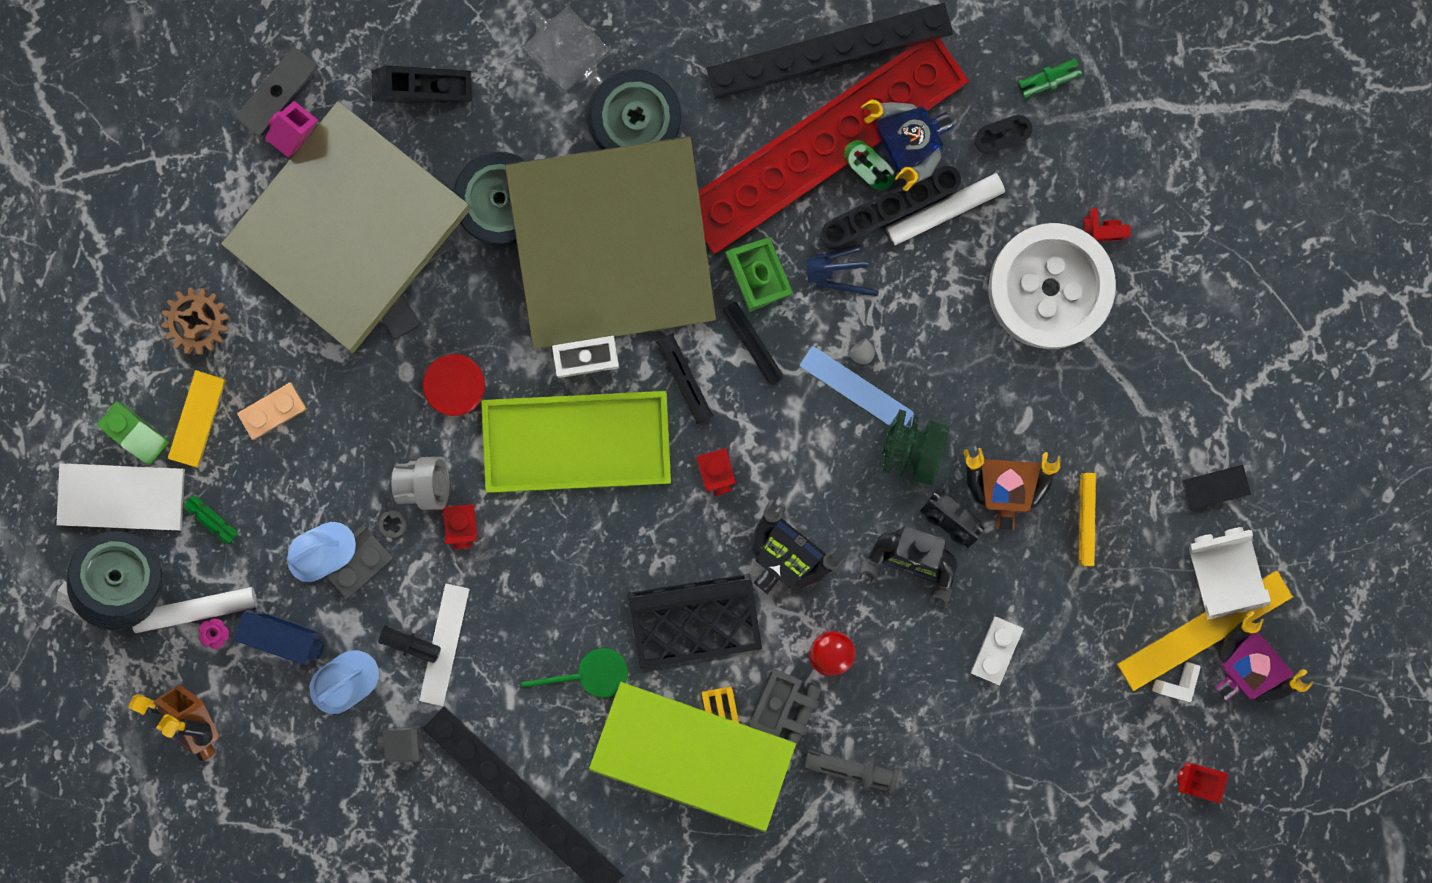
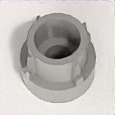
[391,456,450,510]

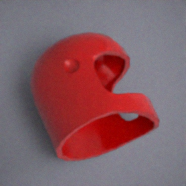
[809,631,856,677]

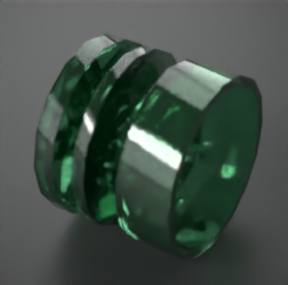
[881,409,950,486]

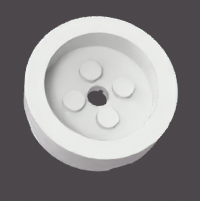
[988,223,1116,349]

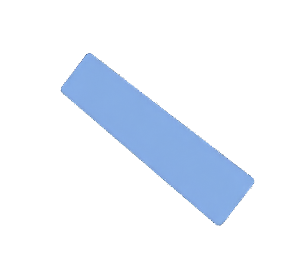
[800,346,913,432]

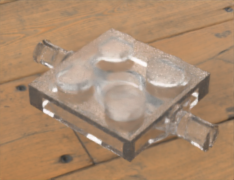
[523,5,610,93]

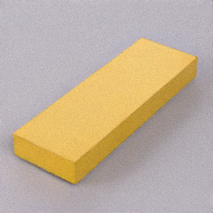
[168,370,226,468]
[1078,473,1096,566]

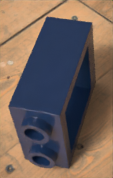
[233,609,325,665]

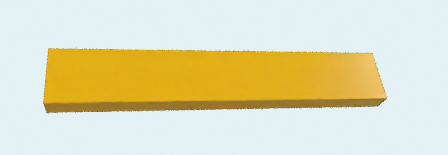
[1117,570,1293,691]

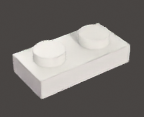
[970,616,1024,685]

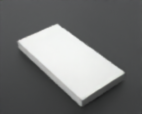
[57,463,185,531]

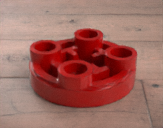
[423,354,485,416]

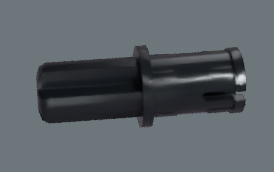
[378,625,441,663]

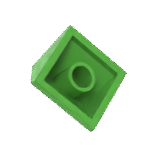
[725,237,793,312]

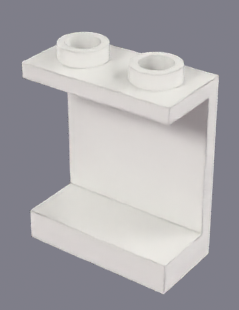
[1189,527,1271,620]

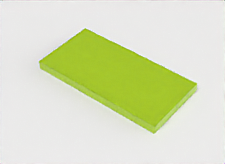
[481,391,671,493]
[589,682,796,833]

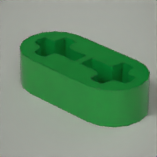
[844,140,895,190]

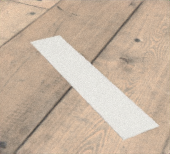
[419,583,469,706]

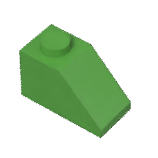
[97,401,170,466]

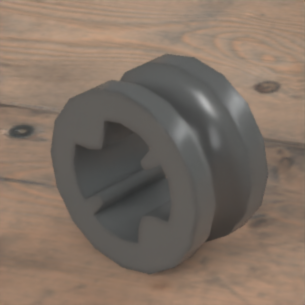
[378,510,408,538]

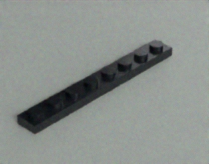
[707,2,953,100]
[423,705,624,883]

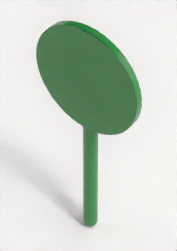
[521,648,628,698]

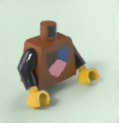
[964,448,1061,530]
[128,684,219,761]

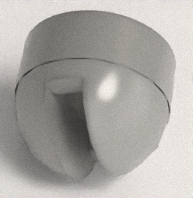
[848,338,875,365]

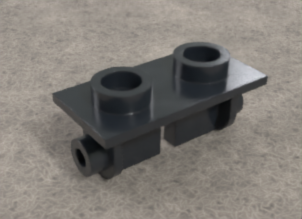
[920,490,985,548]

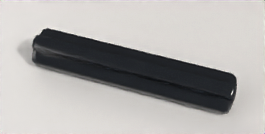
[723,302,783,385]

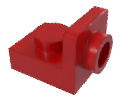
[1083,208,1131,242]
[696,448,736,496]
[443,504,478,550]

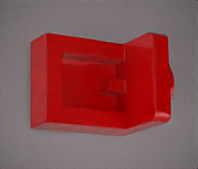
[1177,762,1229,803]

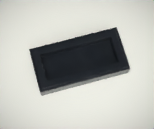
[1182,465,1251,510]

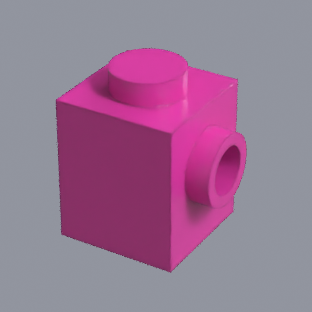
[265,101,318,158]

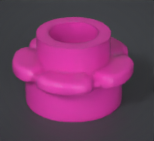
[199,618,229,649]

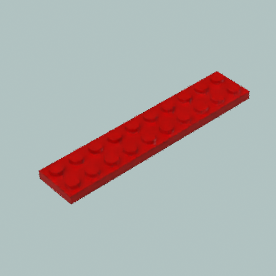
[698,38,969,255]

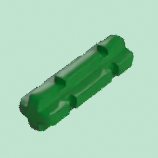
[183,496,238,545]

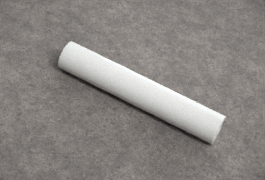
[885,173,1005,246]
[132,587,257,633]

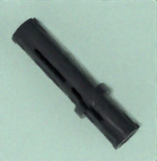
[656,333,714,424]

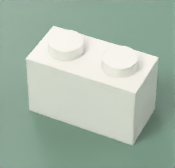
[552,336,620,378]

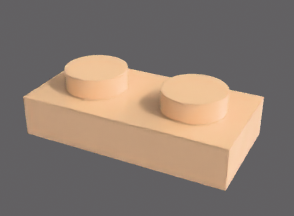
[237,382,307,440]

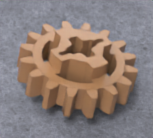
[161,287,230,355]

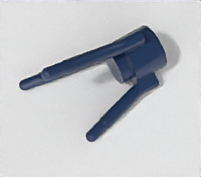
[807,245,879,296]

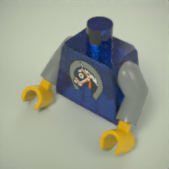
[861,100,954,191]

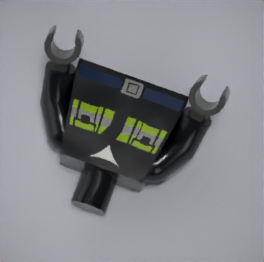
[752,500,846,594]
[859,526,957,608]

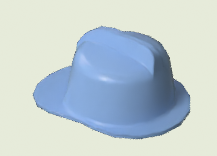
[287,522,356,582]
[309,650,379,714]

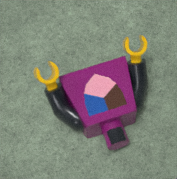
[1214,610,1314,702]

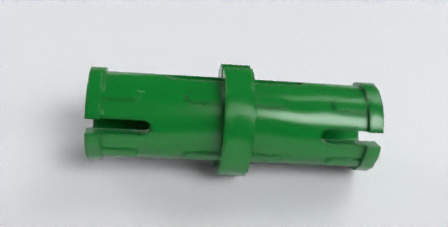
[1017,58,1082,99]

